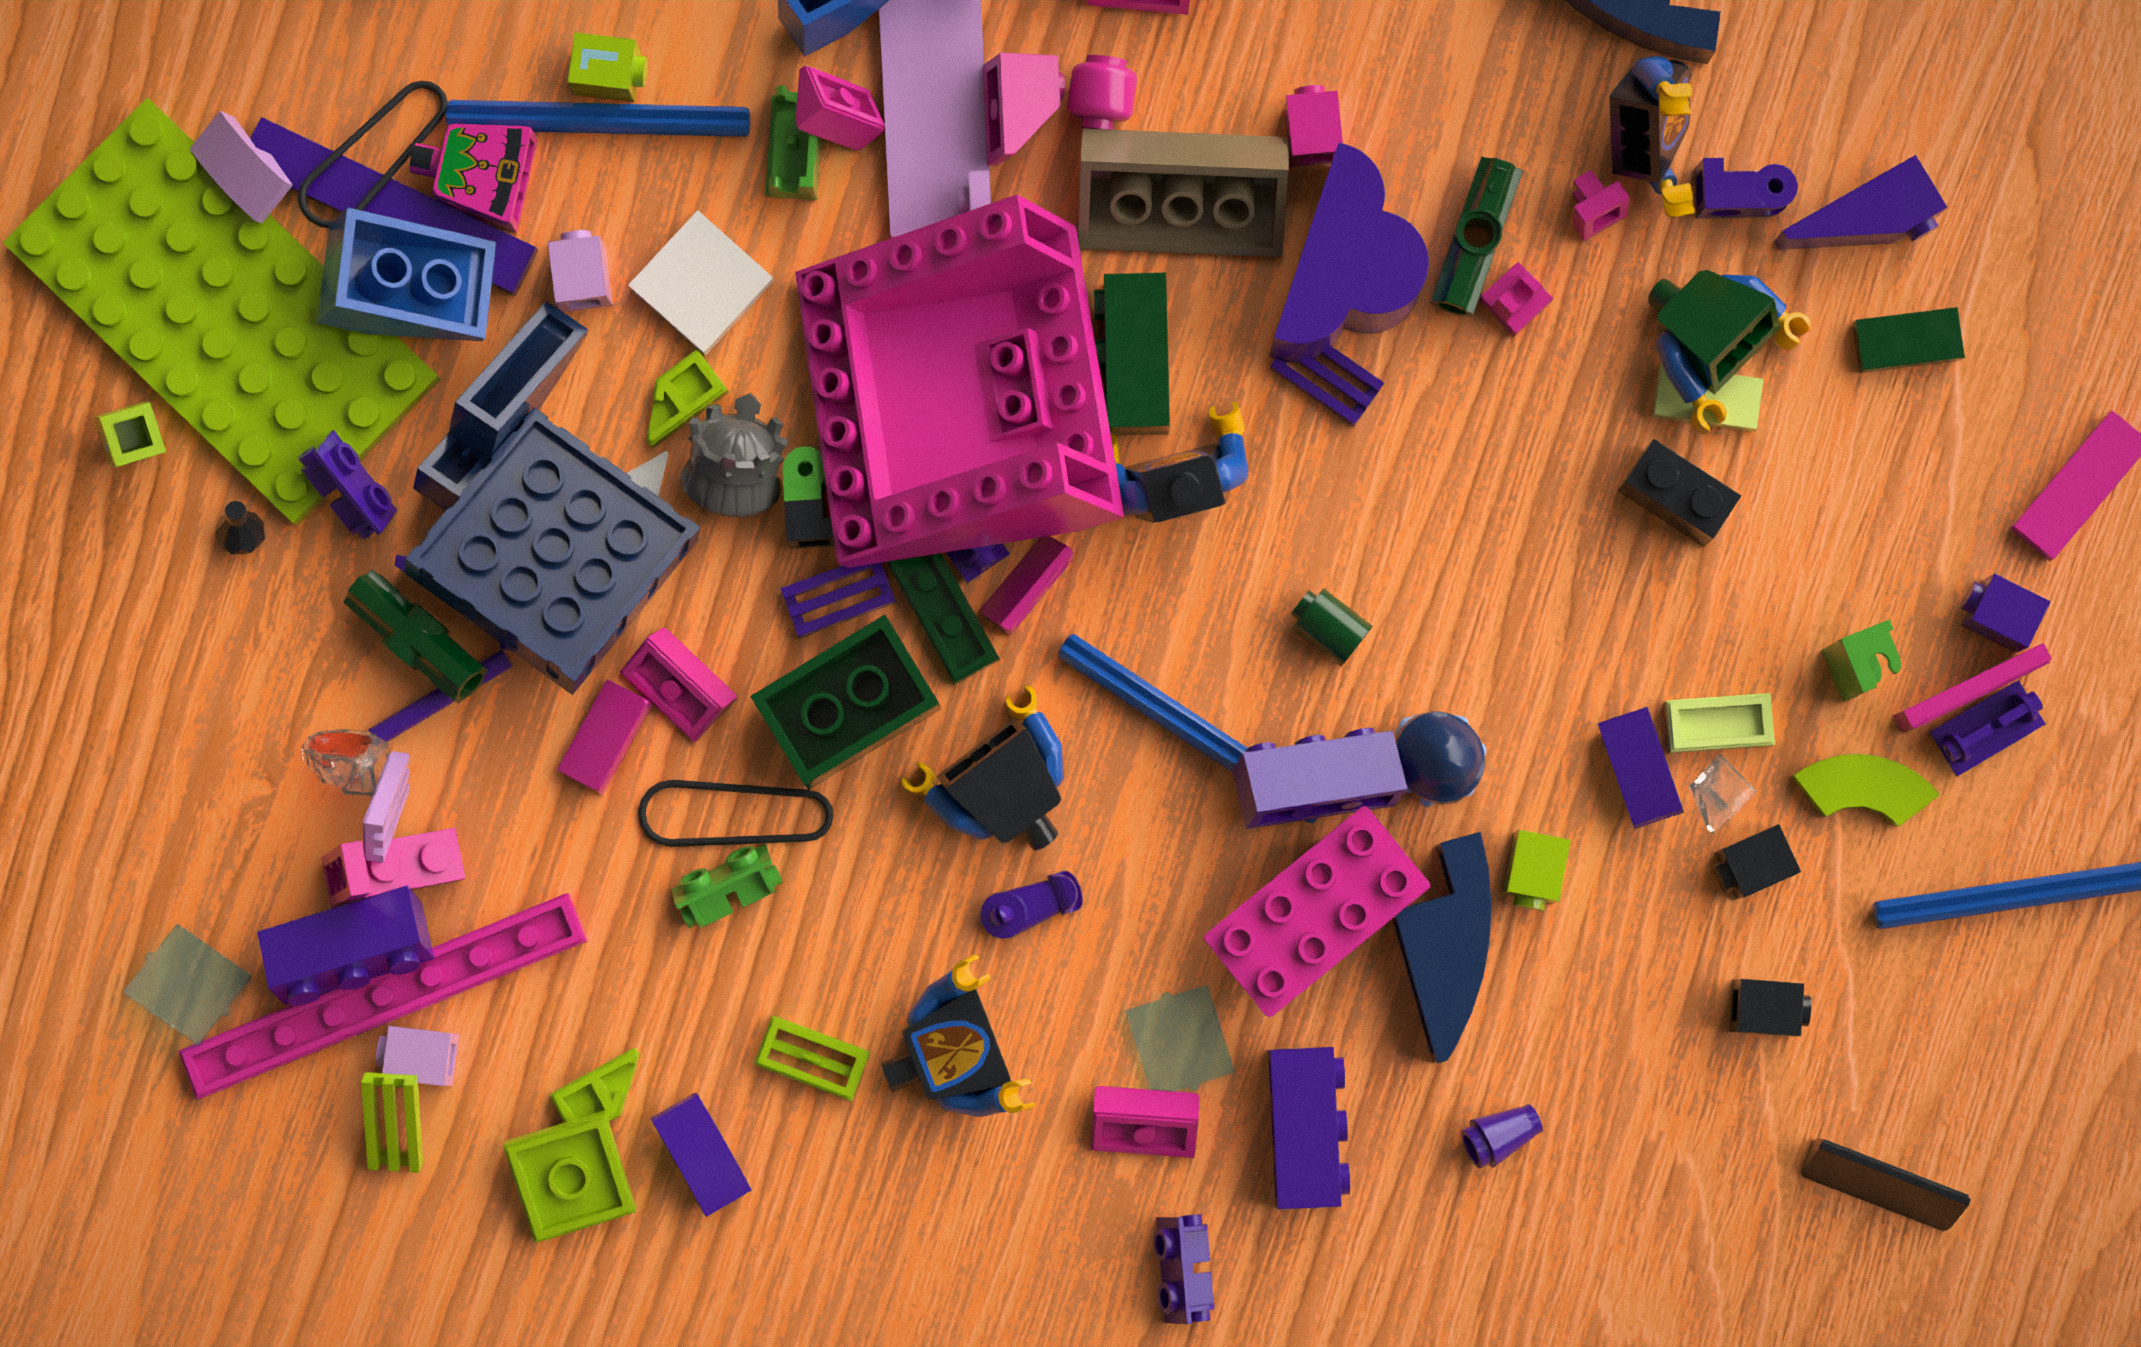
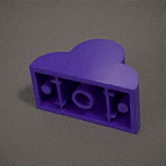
[1269,142,1429,363]

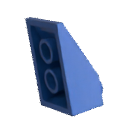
[317,207,496,342]

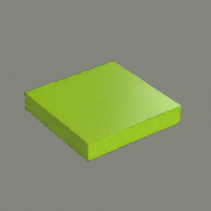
[503,1110,637,1243]

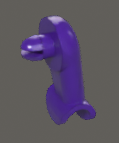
[980,871,1083,939]

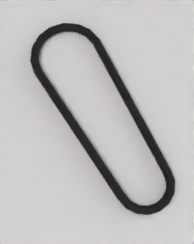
[298,80,448,228]
[638,780,833,847]

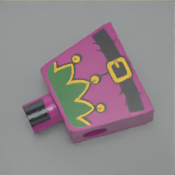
[410,124,538,233]

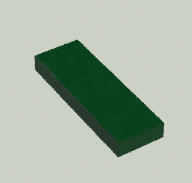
[887,553,1000,685]

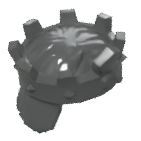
[680,392,788,517]

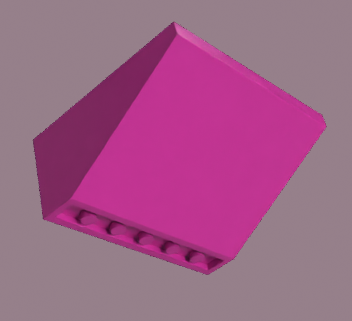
[795,194,1124,568]

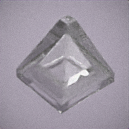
[1689,754,1757,833]

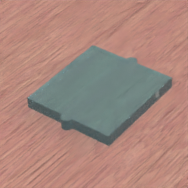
[123,924,252,1046]
[1125,985,1235,1091]

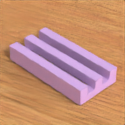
[363,751,410,863]

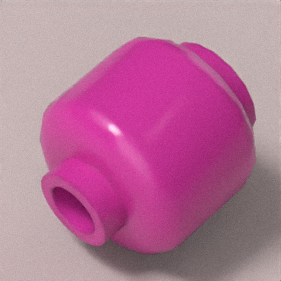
[1067,55,1137,130]

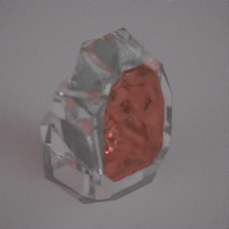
[301,729,390,797]

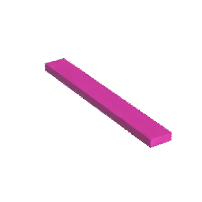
[178,893,589,1100]

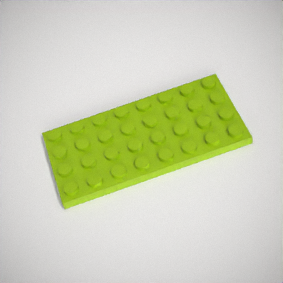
[2,97,441,526]

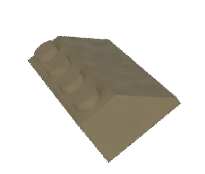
[1078,128,1289,257]

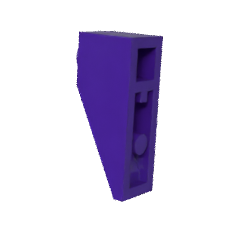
[1774,155,1948,250]

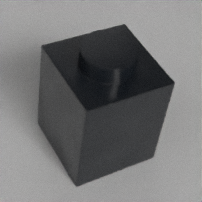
[1712,824,1801,900]
[1729,979,1811,1037]

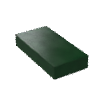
[1852,307,1965,373]

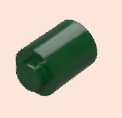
[1291,588,1373,667]

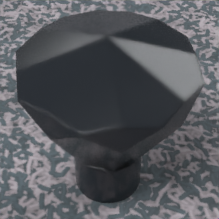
[215,501,265,555]

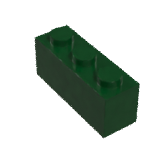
[1094,272,1170,436]

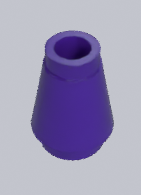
[1461,1104,1543,1168]

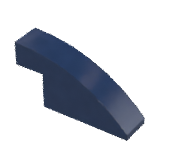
[1565,0,1721,64]
[413,301,588,511]
[1392,832,1492,1063]

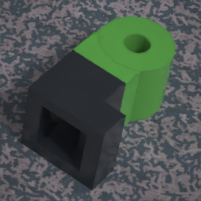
[782,446,835,549]

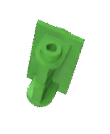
[672,844,783,928]

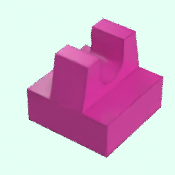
[1573,170,1629,241]
[1479,262,1554,337]

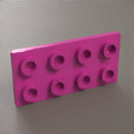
[1204,806,1430,1017]

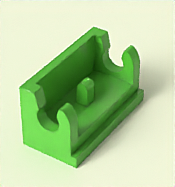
[765,85,821,200]
[1821,619,1901,702]

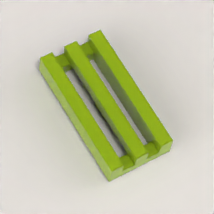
[754,1015,871,1101]
[361,1072,423,1173]

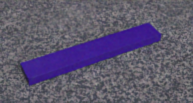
[250,117,538,296]

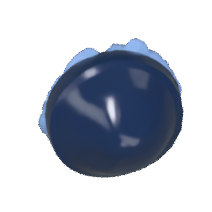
[1395,711,1486,807]

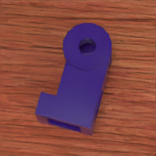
[1694,158,1798,219]

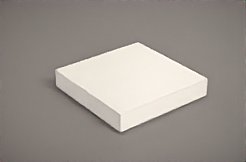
[628,210,774,356]

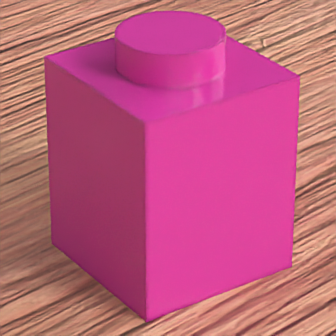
[1284,85,1343,167]

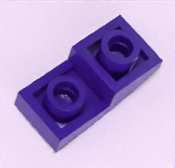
[1598,707,1684,829]
[650,1092,752,1217]

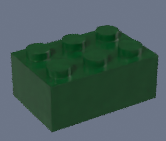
[750,615,942,790]

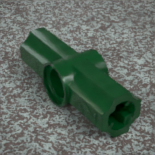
[1430,156,1523,317]
[343,569,488,704]

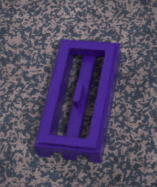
[1270,346,1384,427]
[780,563,896,639]

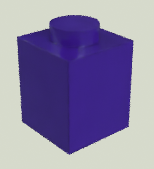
[1960,573,2051,653]

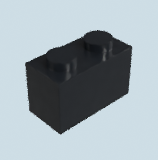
[1617,439,1742,547]

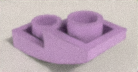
[190,111,293,223]

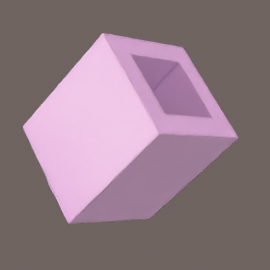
[548,230,613,312]
[376,1026,459,1086]

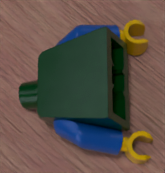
[1648,270,1810,434]

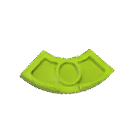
[1791,754,1940,827]

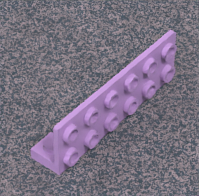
[879,0,991,238]

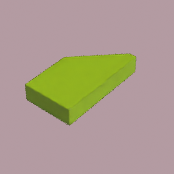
[646,349,729,448]
[549,1047,640,1122]

